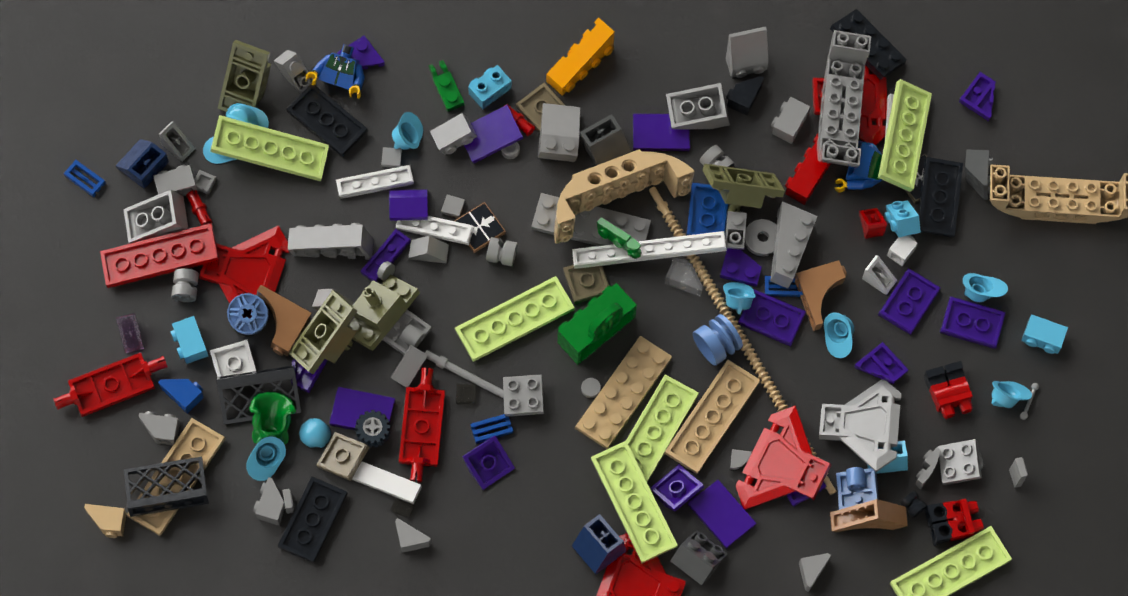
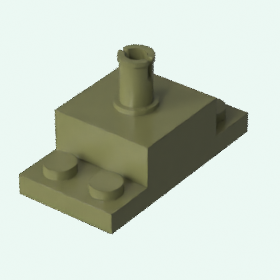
[217,40,272,112]
[703,163,785,213]
[349,274,420,351]
[289,290,358,374]

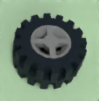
[355,410,391,448]

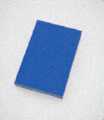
[686,183,728,236]

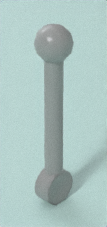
[1020,383,1039,420]

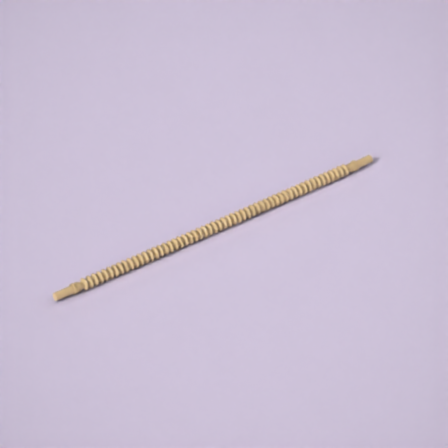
[649,187,837,495]

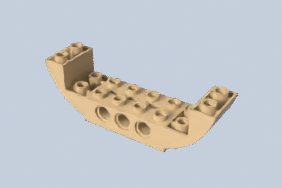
[554,149,695,244]
[990,165,1128,224]

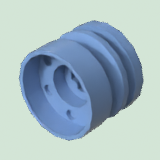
[227,293,269,335]
[692,314,743,365]

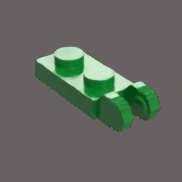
[428,60,464,112]
[597,217,642,259]

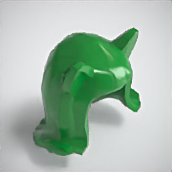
[249,392,296,445]

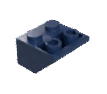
[115,139,169,189]
[572,514,627,575]

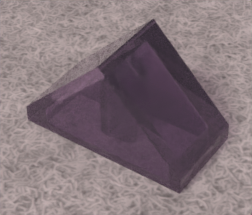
[116,313,144,353]

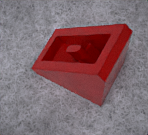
[859,208,887,239]

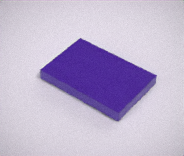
[464,105,523,164]
[633,114,690,151]
[878,268,941,335]
[738,289,806,347]
[940,296,1006,349]
[329,387,395,432]
[688,480,756,549]

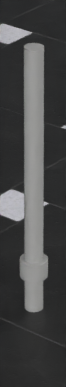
[425,350,504,399]

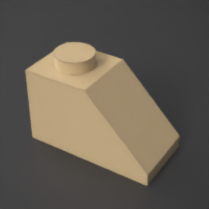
[84,504,127,538]

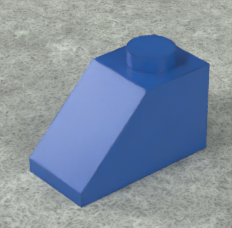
[158,379,204,414]

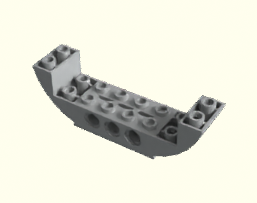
[817,30,871,168]

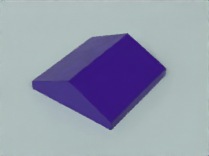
[389,190,428,221]
[462,435,515,490]
[650,464,704,511]

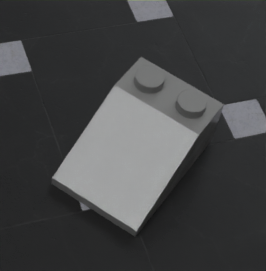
[726,26,768,78]
[666,83,730,129]
[538,103,580,162]
[124,190,189,244]

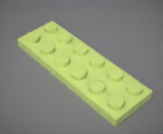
[878,79,932,192]
[210,115,329,181]
[455,276,575,362]
[626,375,699,483]
[591,441,678,563]
[890,526,1012,596]

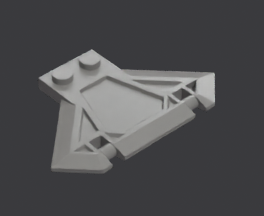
[819,379,901,472]

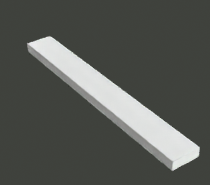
[572,231,727,269]

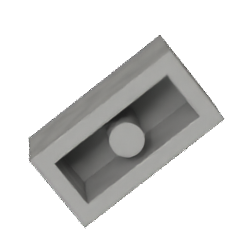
[771,97,810,144]
[430,113,477,155]
[153,165,198,196]

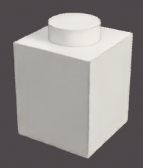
[887,235,918,266]

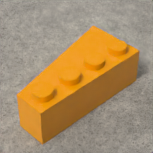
[546,17,615,96]

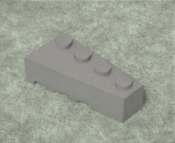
[770,201,818,288]
[288,223,373,260]

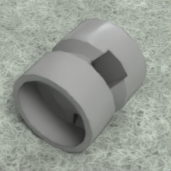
[700,145,735,168]
[486,237,518,266]
[171,268,199,302]

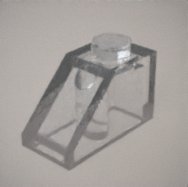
[665,257,703,297]

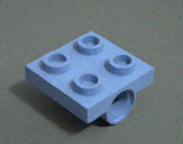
[836,467,879,510]

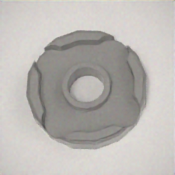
[744,219,776,257]

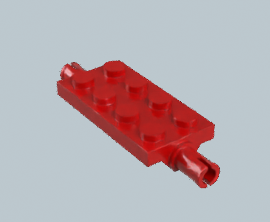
[53,352,168,417]
[398,368,445,483]

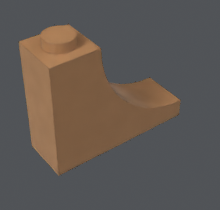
[794,260,847,331]
[256,285,311,357]
[830,499,908,533]

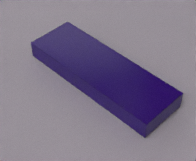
[360,229,411,282]

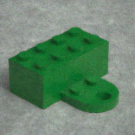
[557,283,637,365]

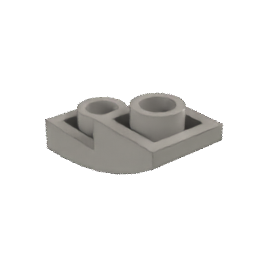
[915,447,940,490]

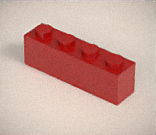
[785,133,831,205]

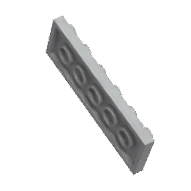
[531,193,651,246]

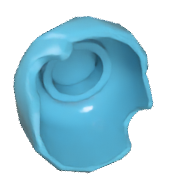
[299,418,331,448]

